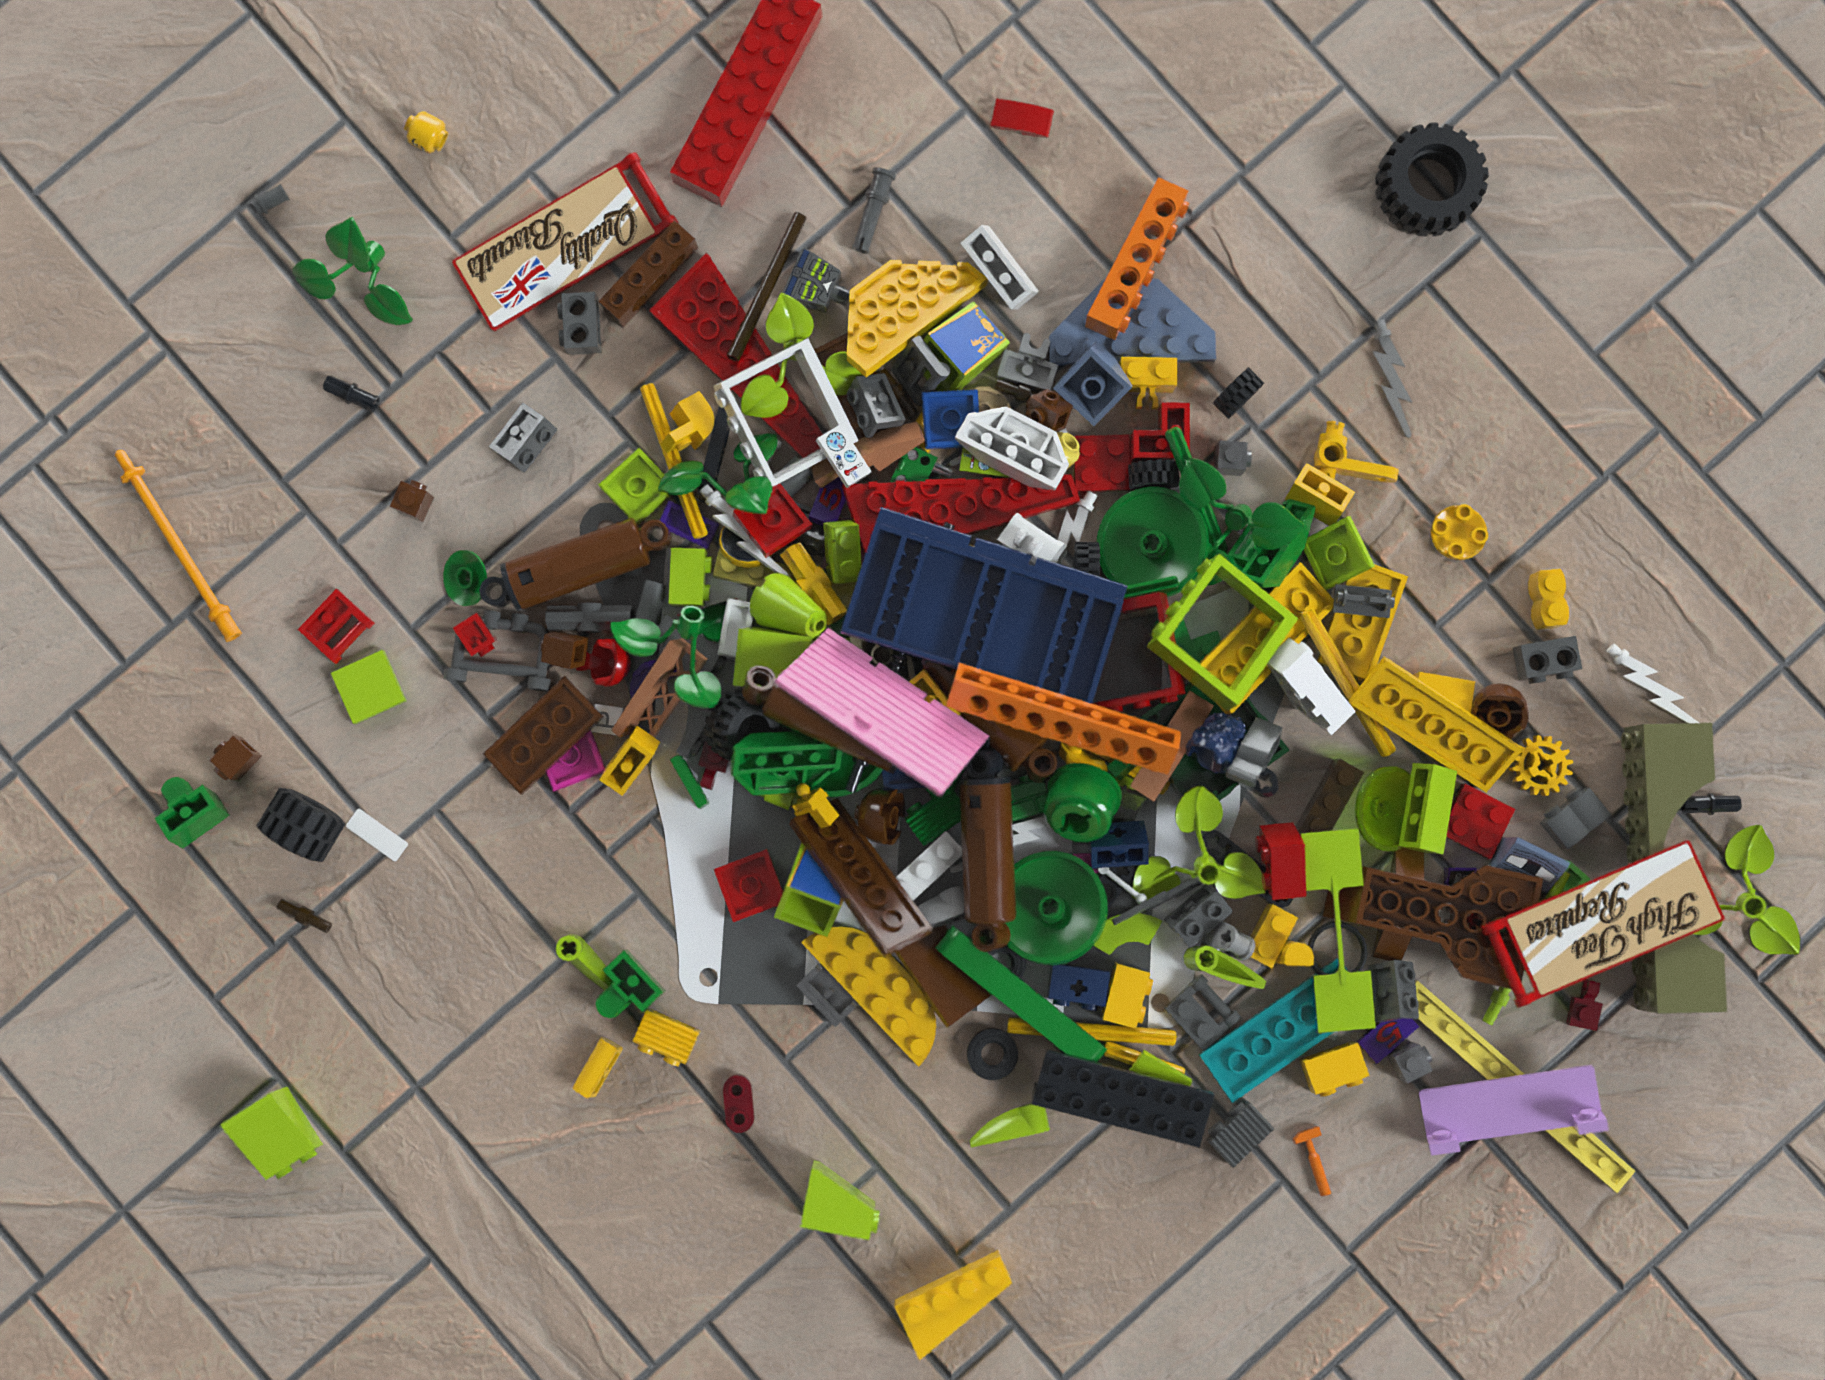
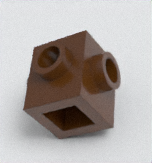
[1025,389,1073,432]

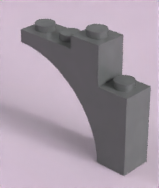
[659,615,738,759]

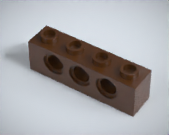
[598,220,698,328]

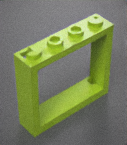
[1147,554,1298,711]

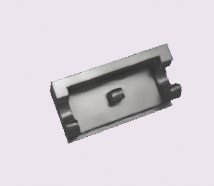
[796,962,859,1027]

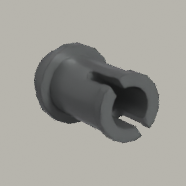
[251,184,290,215]

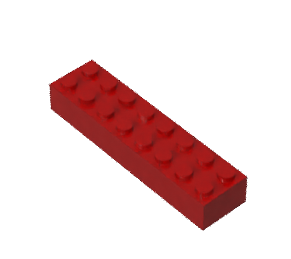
[670,0,822,207]

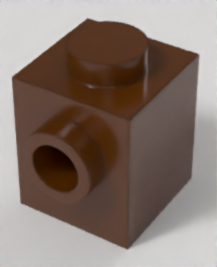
[390,480,434,522]
[541,631,588,669]
[210,736,262,781]

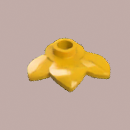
[1058,742,1107,772]

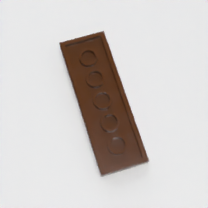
[789,798,933,957]

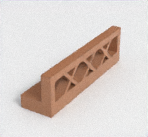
[611,638,708,738]

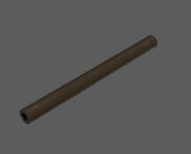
[726,212,807,362]

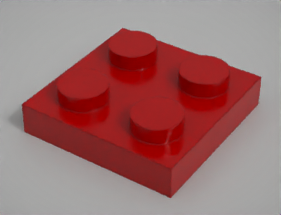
[1074,434,1131,493]
[732,483,812,558]
[1446,783,1516,859]
[714,849,783,922]

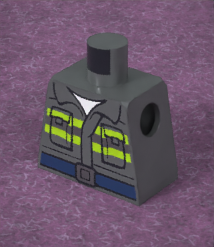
[782,247,850,312]

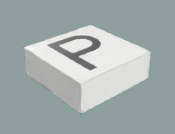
[591,704,624,736]

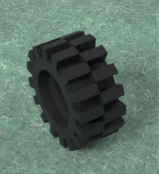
[1213,367,1264,419]
[1128,460,1180,490]
[1073,542,1100,577]

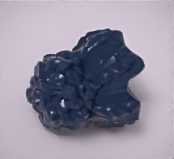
[1185,713,1245,773]

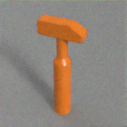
[1292,1126,1331,1196]

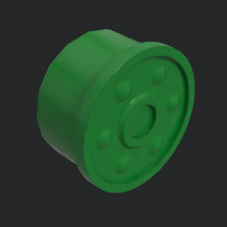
[1043,763,1122,842]

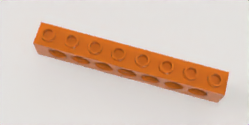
[946,663,1181,775]

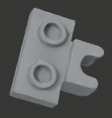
[996,333,1058,391]

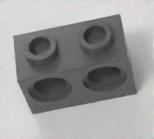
[557,292,602,355]
[1513,636,1582,684]

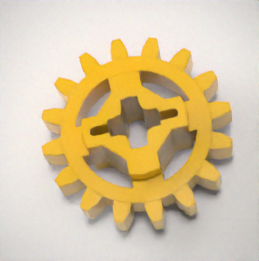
[1509,735,1573,796]

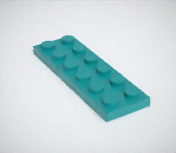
[1198,958,1349,1103]

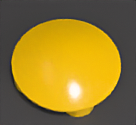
[1431,504,1488,560]

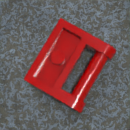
[297,588,375,664]

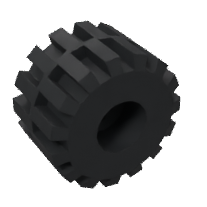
[257,788,345,862]

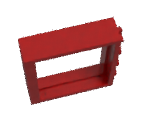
[1092,592,1185,712]

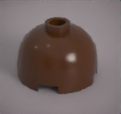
[1471,683,1529,739]
[854,788,905,845]

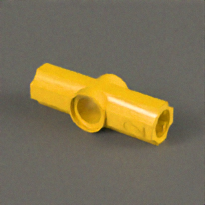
[780,542,847,626]

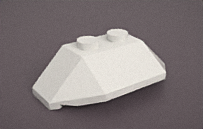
[955,407,1069,490]

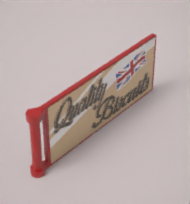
[452,152,679,331]

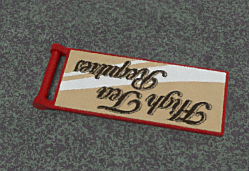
[1481,840,1725,1008]

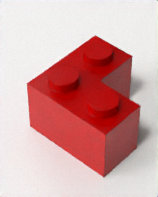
[1130,402,1190,464]
[1255,822,1307,900]

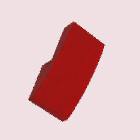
[990,98,1054,138]

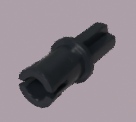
[323,375,380,413]
[1681,793,1742,815]

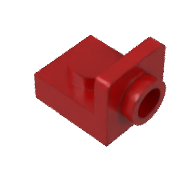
[453,612,498,657]

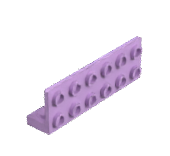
[1418,1065,1609,1156]

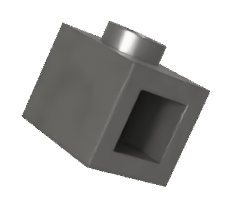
[1213,440,1252,476]
[1387,1042,1433,1084]

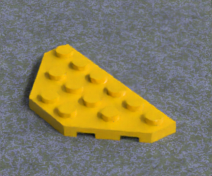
[847,260,988,378]

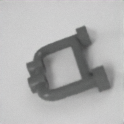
[443,610,551,692]

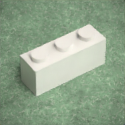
[961,225,1039,309]
[896,831,962,900]

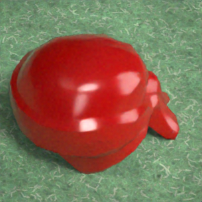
[576,639,631,687]

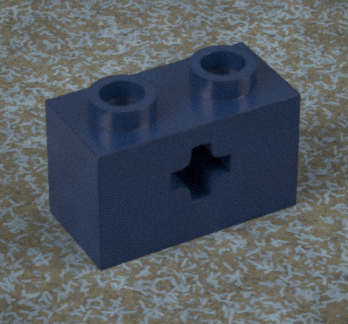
[1088,820,1149,869]
[1046,964,1110,1011]

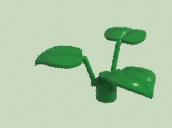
[292,217,413,325]
[658,433,778,514]
[1179,458,1304,586]
[610,604,726,708]

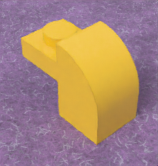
[661,391,714,453]

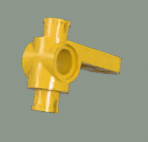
[1314,421,1399,483]

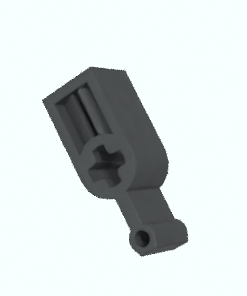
[1226,717,1283,788]

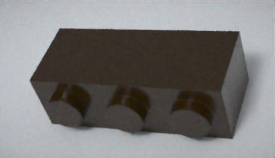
[1295,758,1365,836]

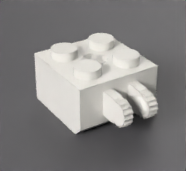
[997,513,1067,566]

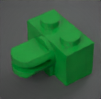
[154,777,230,849]
[595,950,666,1018]

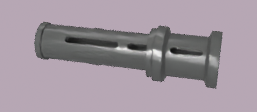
[852,167,897,254]

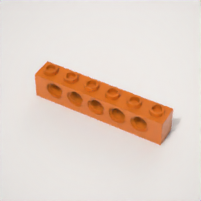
[1085,177,1190,340]

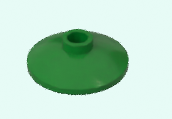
[443,550,487,606]

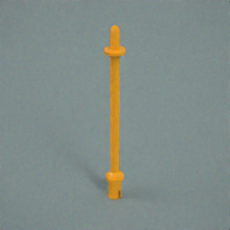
[115,450,242,642]

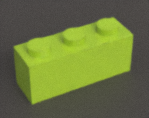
[1399,763,1457,854]

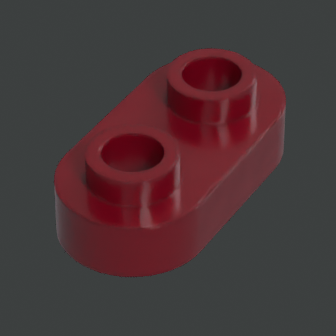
[723,1074,755,1133]

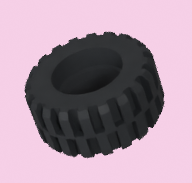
[1375,122,1489,237]

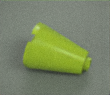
[750,573,827,637]

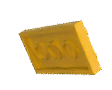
[1317,564,1408,680]

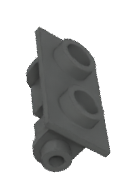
[1333,584,1395,618]

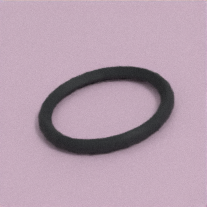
[1308,921,1367,975]

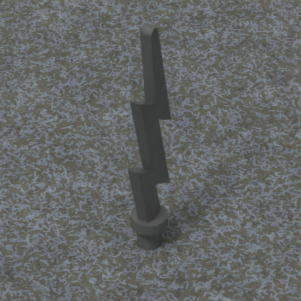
[1111,864,1220,926]

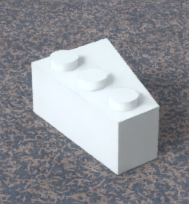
[1267,638,1355,735]

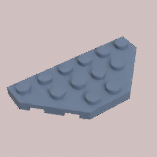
[1048,279,1216,365]

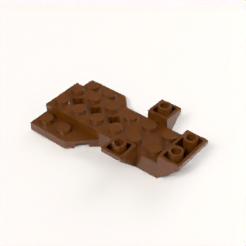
[1322,846,1543,989]

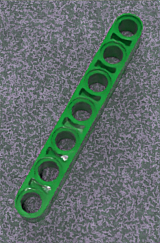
[935,925,1107,1062]

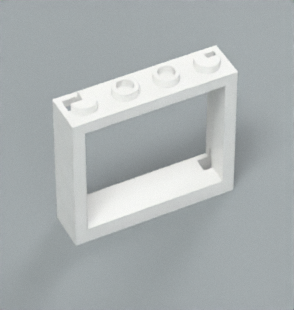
[713,338,858,487]

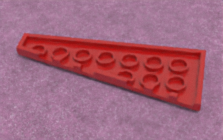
[649,253,823,458]
[842,474,1080,556]

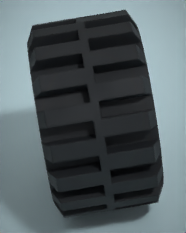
[704,690,783,762]

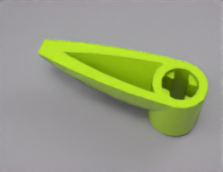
[556,934,613,990]
[1183,945,1266,989]
[970,1103,1050,1147]

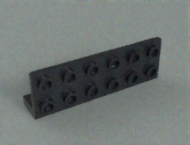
[1032,1050,1214,1148]

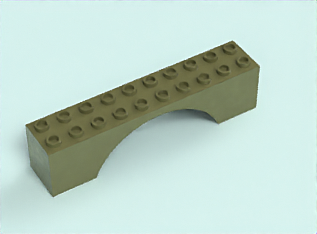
[1621,723,1727,1014]

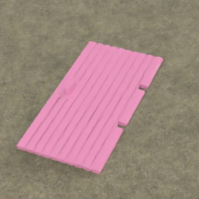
[775,628,989,796]

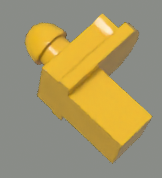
[792,783,839,828]

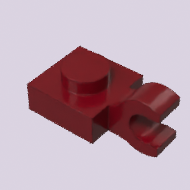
[698,738,730,790]
[1566,979,1603,1031]

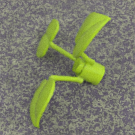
[741,293,863,418]
[1132,786,1265,900]
[1693,824,1800,955]

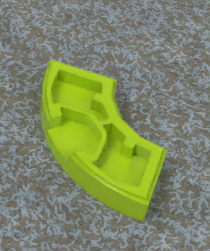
[1094,913,1163,955]

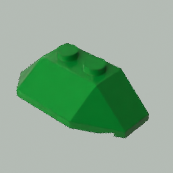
[1227,499,1315,587]
[731,731,842,796]

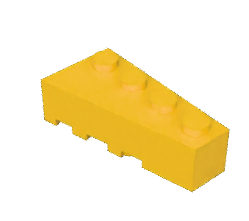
[895,1250,1012,1361]

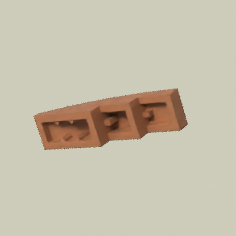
[811,422,925,488]
[1130,691,1213,802]

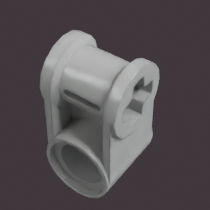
[1202,921,1255,961]

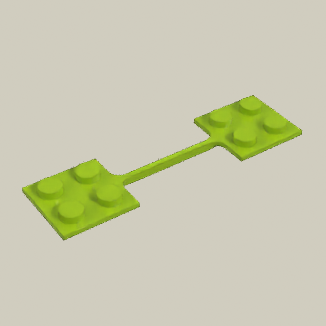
[1301,828,1376,1033]

